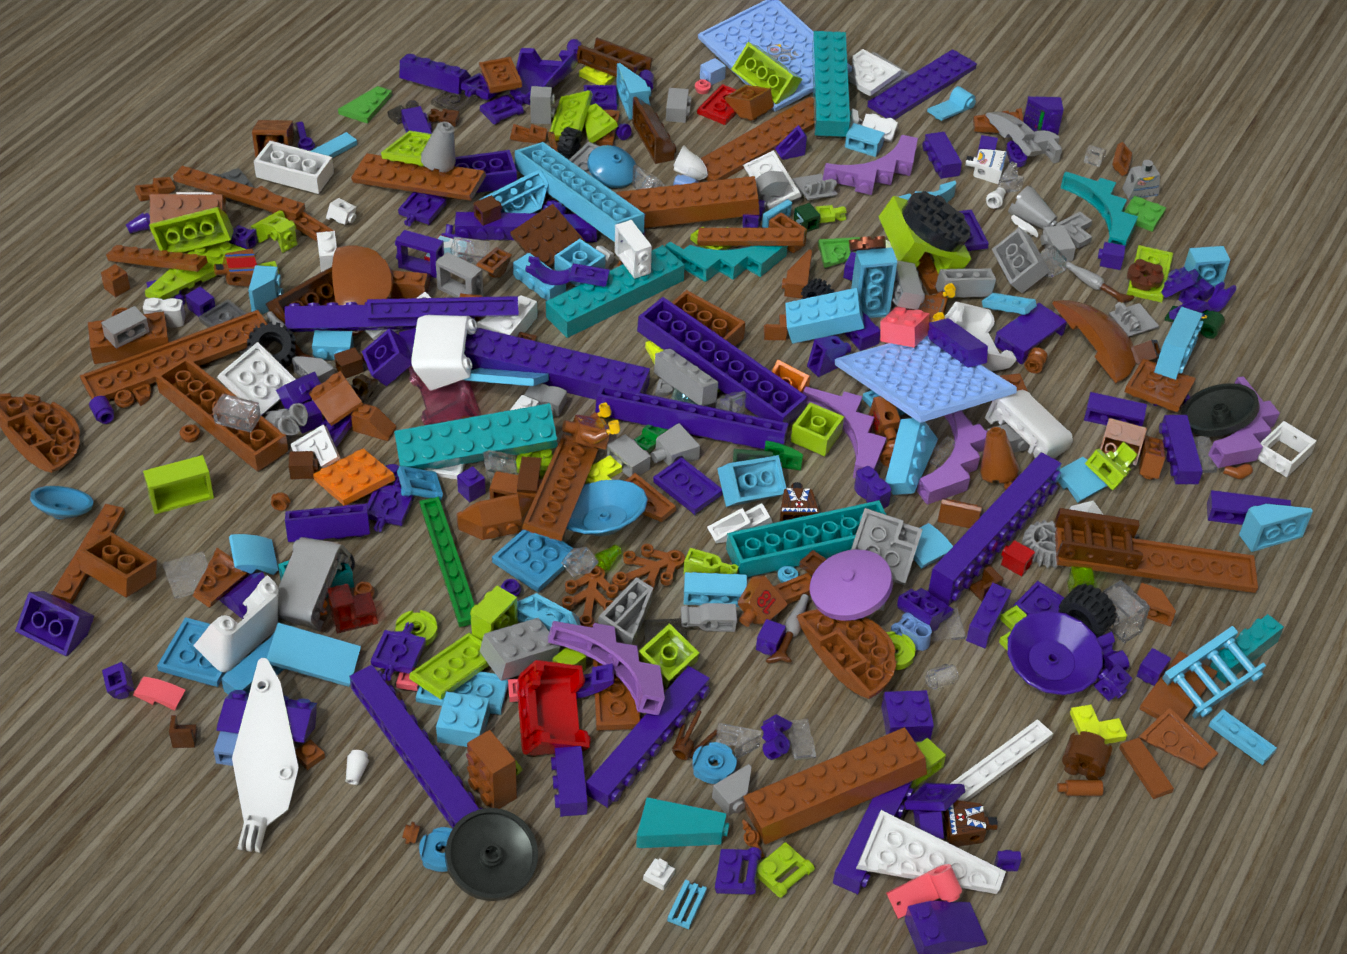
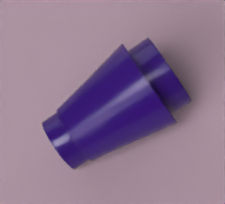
[125,213,150,234]

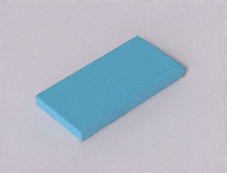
[463,368,549,386]
[267,623,361,687]
[416,672,510,715]

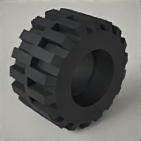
[247,321,295,369]
[1058,584,1117,638]

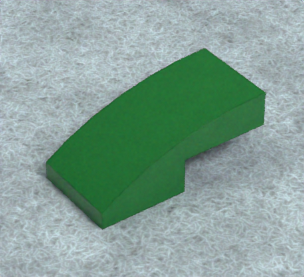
[634,424,669,453]
[764,441,803,471]

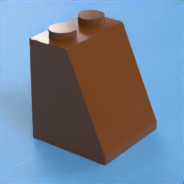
[252,120,294,157]

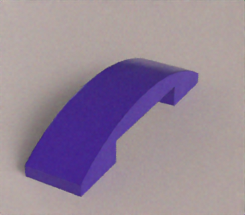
[576,663,614,699]

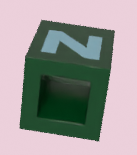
[794,203,820,232]

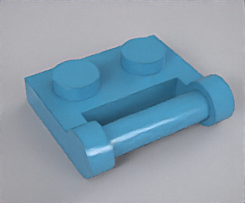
[397,466,443,501]

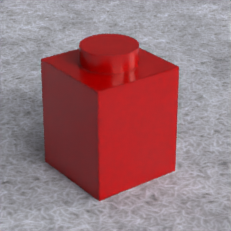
[1001,540,1035,577]

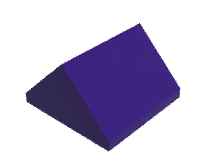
[219,572,265,619]

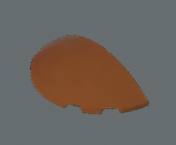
[332,245,393,336]
[1052,300,1136,383]
[0,393,80,473]
[796,609,896,699]

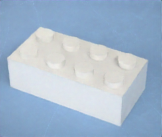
[254,141,334,194]

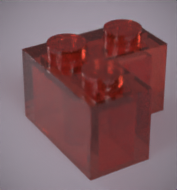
[327,584,378,634]

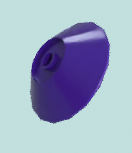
[1007,611,1103,695]

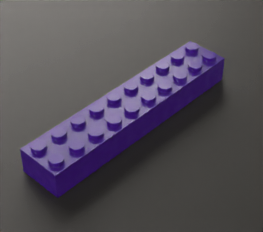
[637,297,807,425]
[464,328,650,400]
[928,452,1062,606]

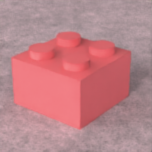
[880,307,929,348]

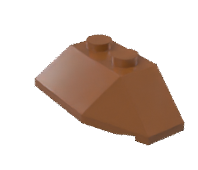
[457,494,535,540]

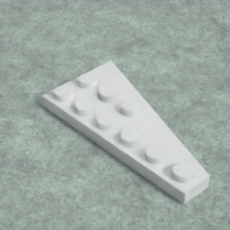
[856,810,1006,894]

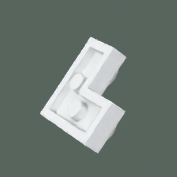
[290,425,341,468]

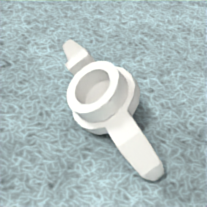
[1011,215,1038,237]

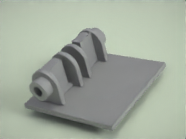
[792,174,838,200]
[1109,302,1159,337]

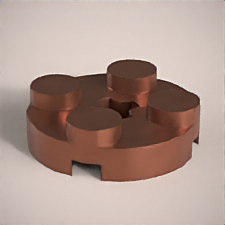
[849,236,886,252]
[1127,259,1164,291]

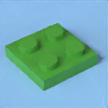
[1124,196,1166,232]

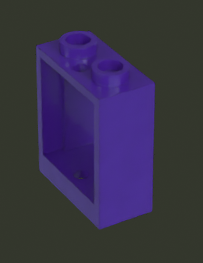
[395,230,444,278]

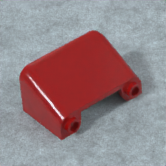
[517,660,591,756]

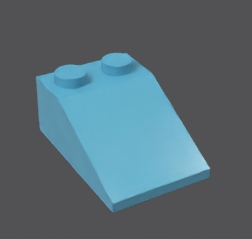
[616,63,651,120]
[717,455,786,507]
[1239,504,1313,552]

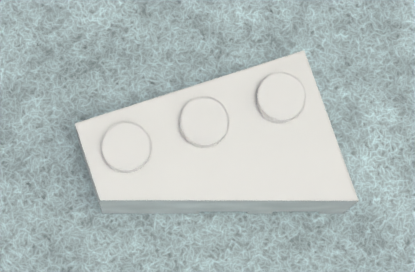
[477,295,537,337]

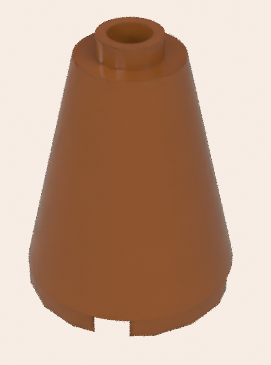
[980,427,1019,483]

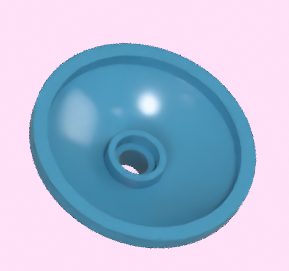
[587,145,637,188]
[30,486,93,519]

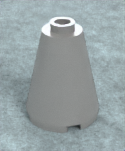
[421,122,456,172]
[1008,186,1058,230]

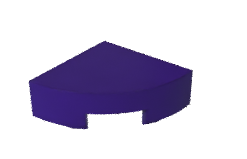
[295,121,307,139]

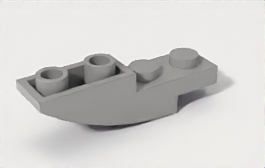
[986,112,1042,156]

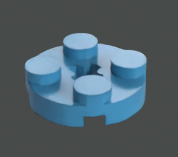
[692,742,737,784]
[419,827,452,872]

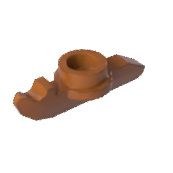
[742,819,765,858]

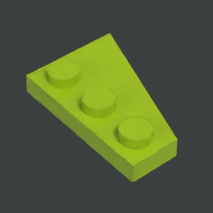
[584,103,618,143]

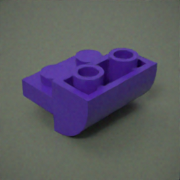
[897,588,954,631]

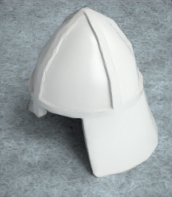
[673,145,708,181]

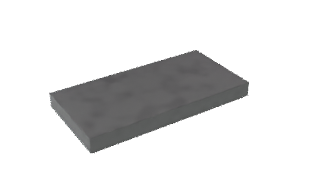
[199,299,273,355]

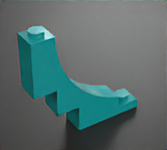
[665,242,788,282]

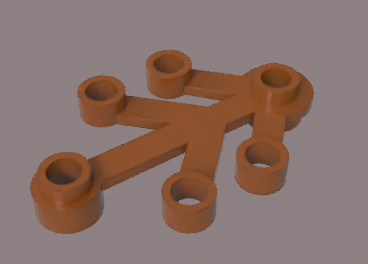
[612,544,685,591]
[562,566,619,628]

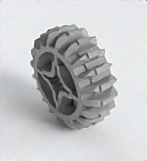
[1022,520,1063,569]

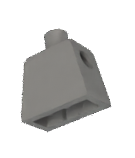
[650,423,700,466]

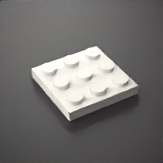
[217,342,296,416]

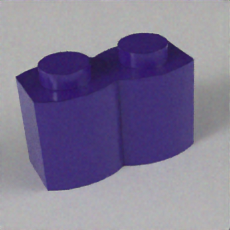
[854,466,891,509]

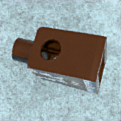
[779,482,819,522]
[943,800,998,847]

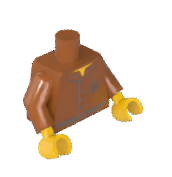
[906,283,956,323]
[562,403,620,449]

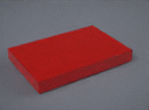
[697,84,737,125]

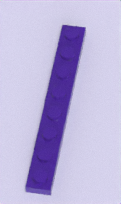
[367,296,519,319]

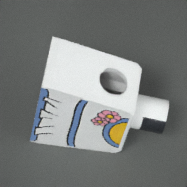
[965,149,1007,184]

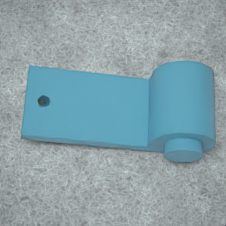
[927,86,976,121]

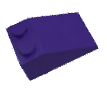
[904,901,987,954]

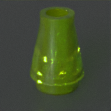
[593,545,621,570]

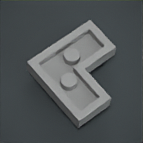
[1055,212,1092,248]

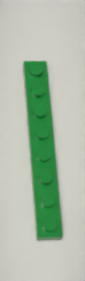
[419,497,475,627]

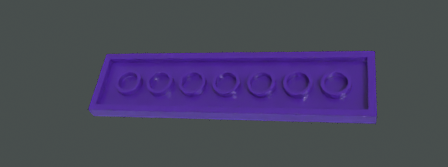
[867,49,977,120]

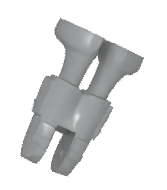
[265,403,308,435]

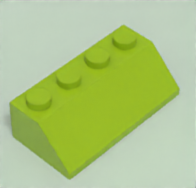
[731,42,803,104]
[149,207,234,252]

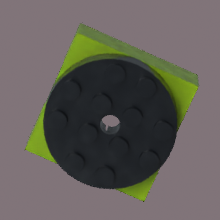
[878,191,971,274]

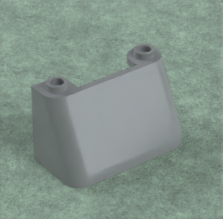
[278,537,351,631]

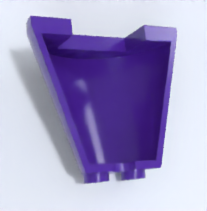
[510,48,578,105]

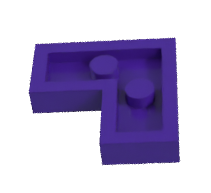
[1161,267,1199,298]

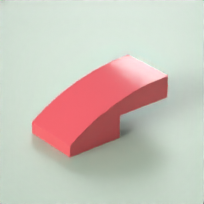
[133,677,185,711]

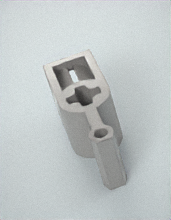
[680,603,737,632]

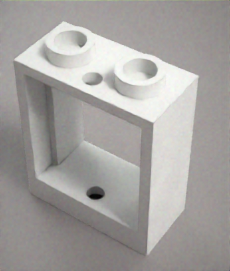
[615,220,652,279]
[1257,421,1316,477]

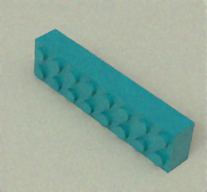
[812,31,850,137]
[546,245,685,338]
[394,403,558,470]
[726,500,886,577]

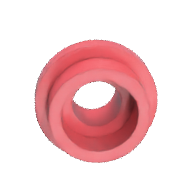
[695,79,711,94]

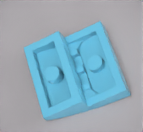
[1058,457,1108,503]
[914,523,953,569]
[229,534,278,575]

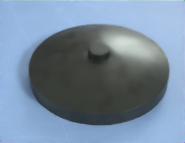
[1181,383,1260,437]
[445,808,538,901]

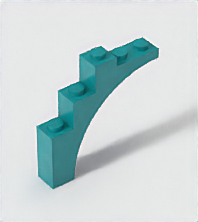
[1061,171,1138,249]

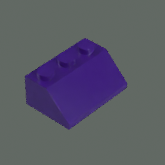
[15,591,94,656]

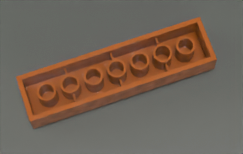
[616,176,760,228]
[156,357,288,472]
[743,727,927,845]

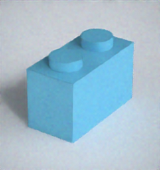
[845,123,885,157]
[312,330,354,360]

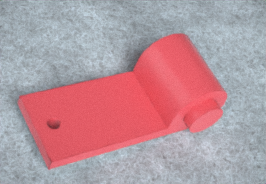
[886,864,962,919]

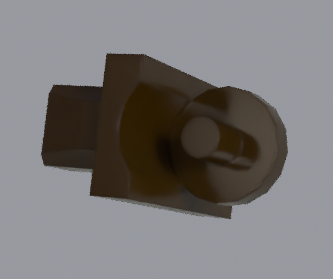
[352,374,378,403]

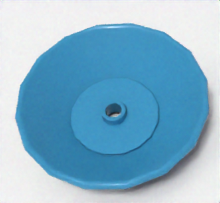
[567,480,648,536]

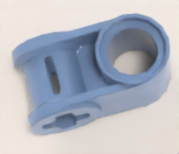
[891,613,932,651]

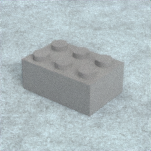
[992,227,1050,293]
[480,618,560,681]

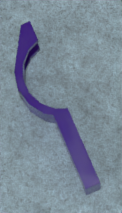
[525,256,610,287]
[1169,282,1236,320]

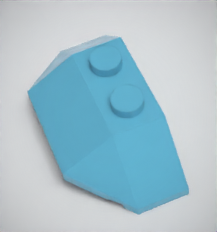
[479,169,549,213]
[517,593,581,632]

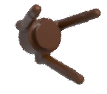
[672,710,720,760]

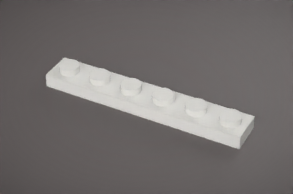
[950,719,1053,801]

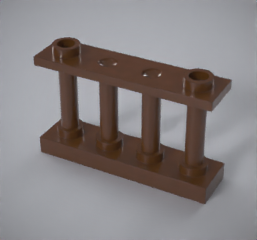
[577,37,653,77]
[1054,508,1143,569]

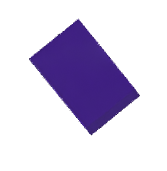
[775,125,807,160]

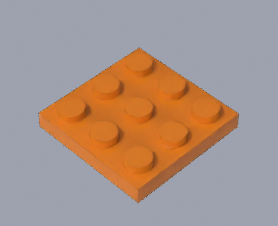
[313,448,395,506]

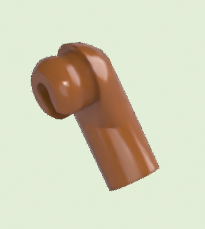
[1223,464,1253,479]

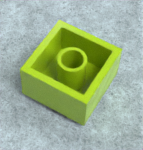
[791,402,844,456]
[470,586,518,641]
[638,623,699,689]

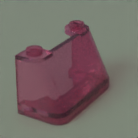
[409,366,481,425]

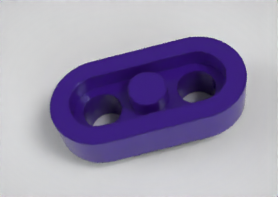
[1006,141,1027,167]
[543,201,565,214]

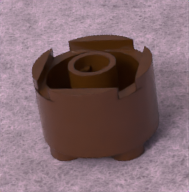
[1062,731,1113,780]

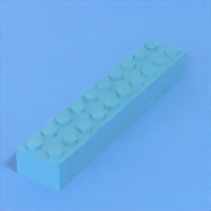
[515,142,645,242]

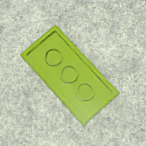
[548,90,593,142]
[1126,245,1173,303]
[409,633,489,699]

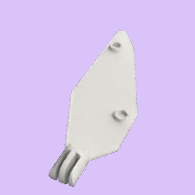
[232,658,299,853]

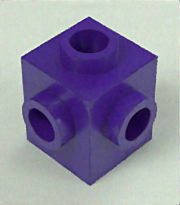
[1094,663,1133,701]

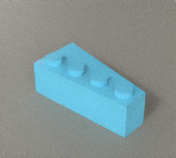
[885,418,938,495]

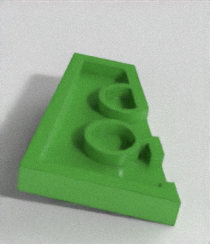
[338,86,392,124]
[818,237,860,268]

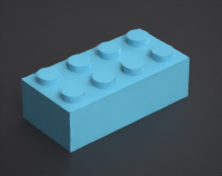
[851,248,897,318]
[785,288,864,344]
[1154,307,1203,380]

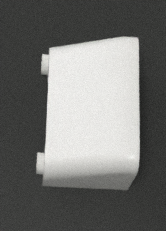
[945,302,1017,371]
[412,315,477,391]
[985,390,1073,459]
[194,575,278,672]

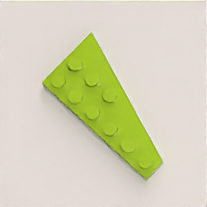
[145,242,246,300]

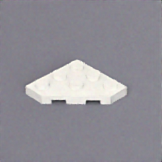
[852,49,901,96]

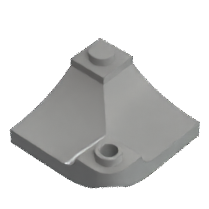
[851,508,923,585]

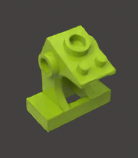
[251,210,297,253]
[1085,442,1138,490]

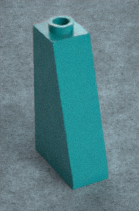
[636,797,730,848]

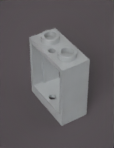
[436,252,483,298]

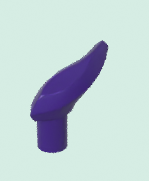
[441,224,472,244]

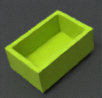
[143,455,214,514]

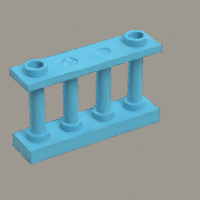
[1162,626,1266,719]

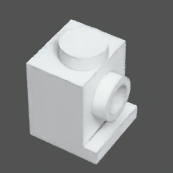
[326,198,357,225]

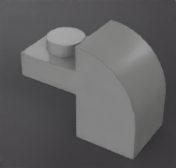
[1032,131,1062,163]
[756,171,789,205]

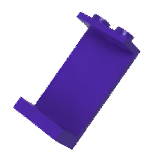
[994,303,1067,365]

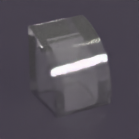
[1084,144,1106,167]

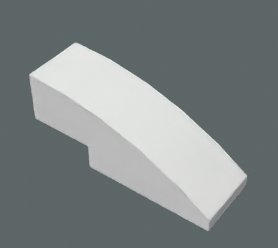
[707,503,773,543]

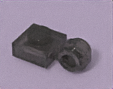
[387,100,419,125]

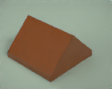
[937,498,982,528]

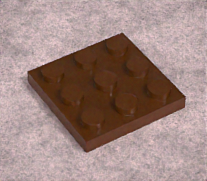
[510,204,585,268]

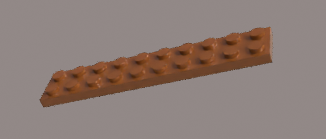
[700,97,814,181]
[80,310,267,400]
[1055,528,1258,593]

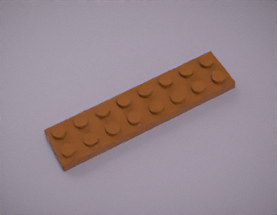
[351,153,486,201]
[522,434,599,541]

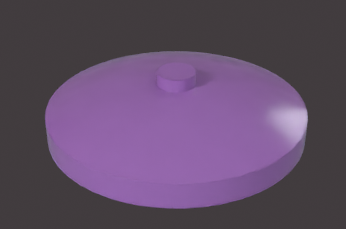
[810,550,893,621]

